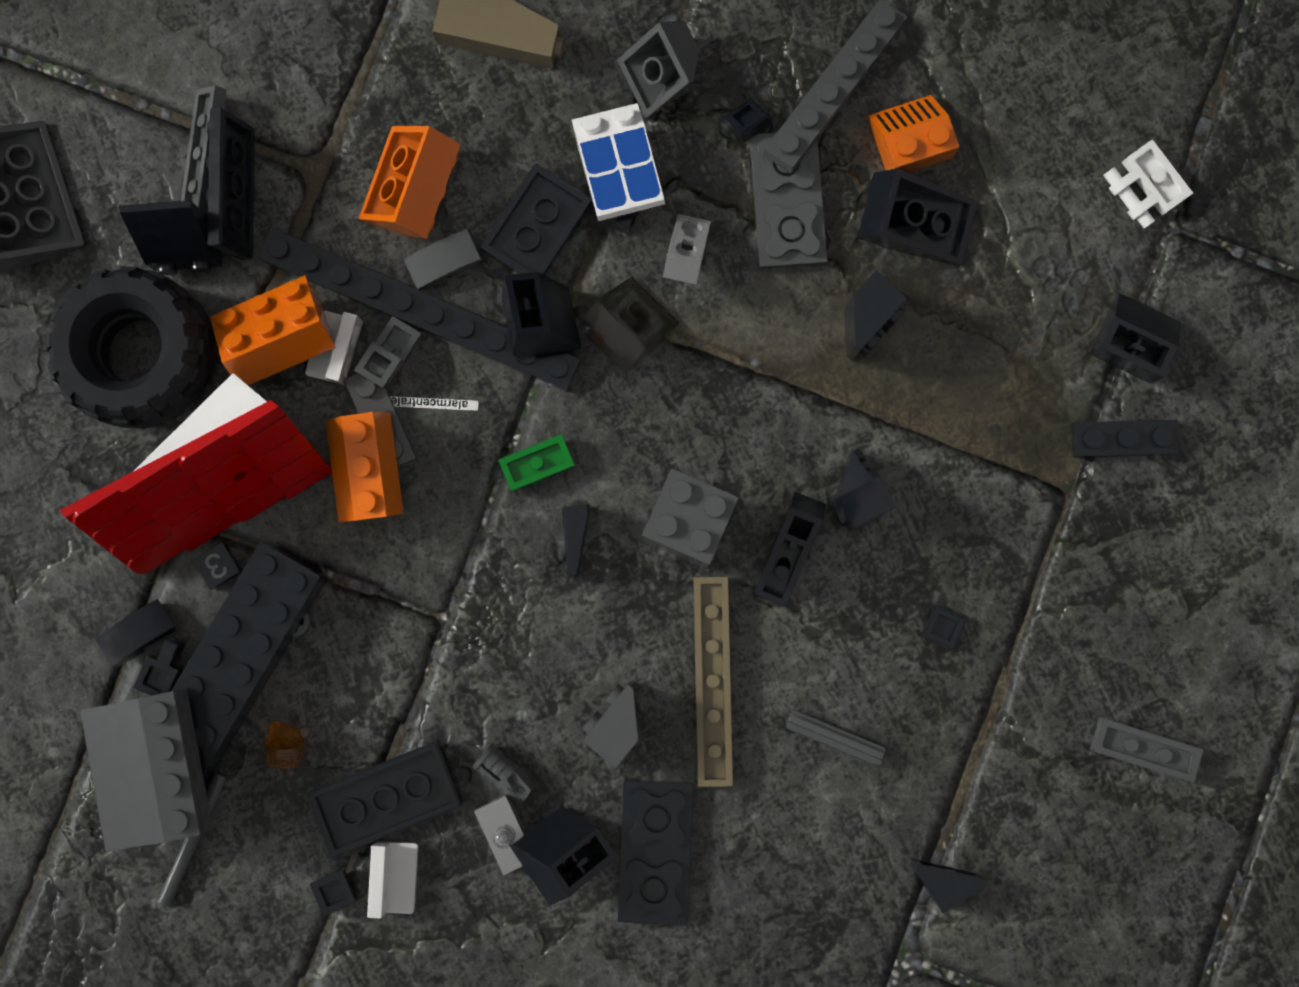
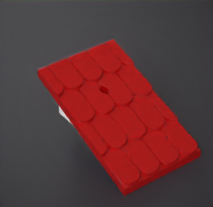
[59,373,332,575]

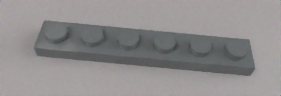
[763,0,908,173]

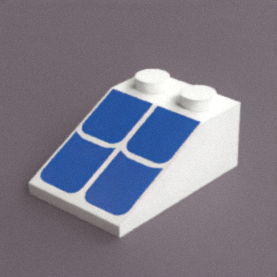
[572,103,665,221]

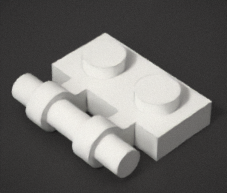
[1103,139,1193,229]

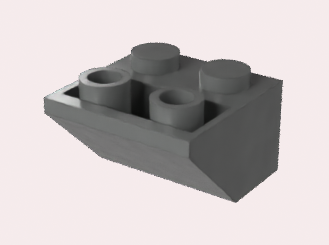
[582,682,639,768]

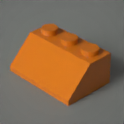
[358,126,461,239]
[325,412,404,523]

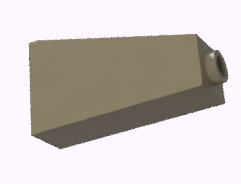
[432,0,565,69]

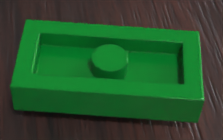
[498,434,575,492]

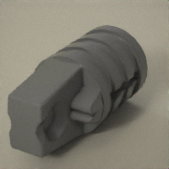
[472,743,536,804]

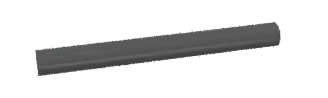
[157,772,228,907]

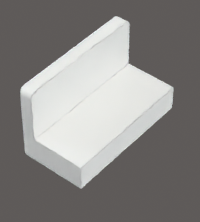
[305,311,363,386]
[367,841,419,918]

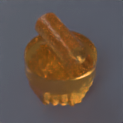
[264,721,304,770]

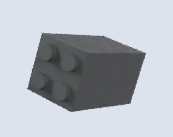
[642,468,739,569]

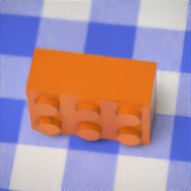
[210,275,336,385]

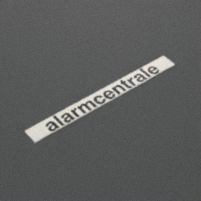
[390,396,479,411]

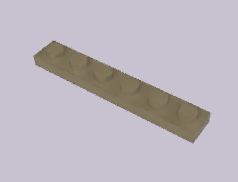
[693,577,733,787]

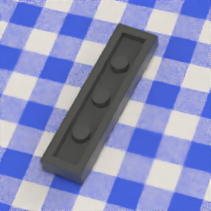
[181,85,227,215]

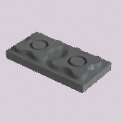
[749,132,828,269]

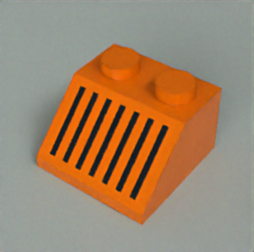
[867,95,960,173]

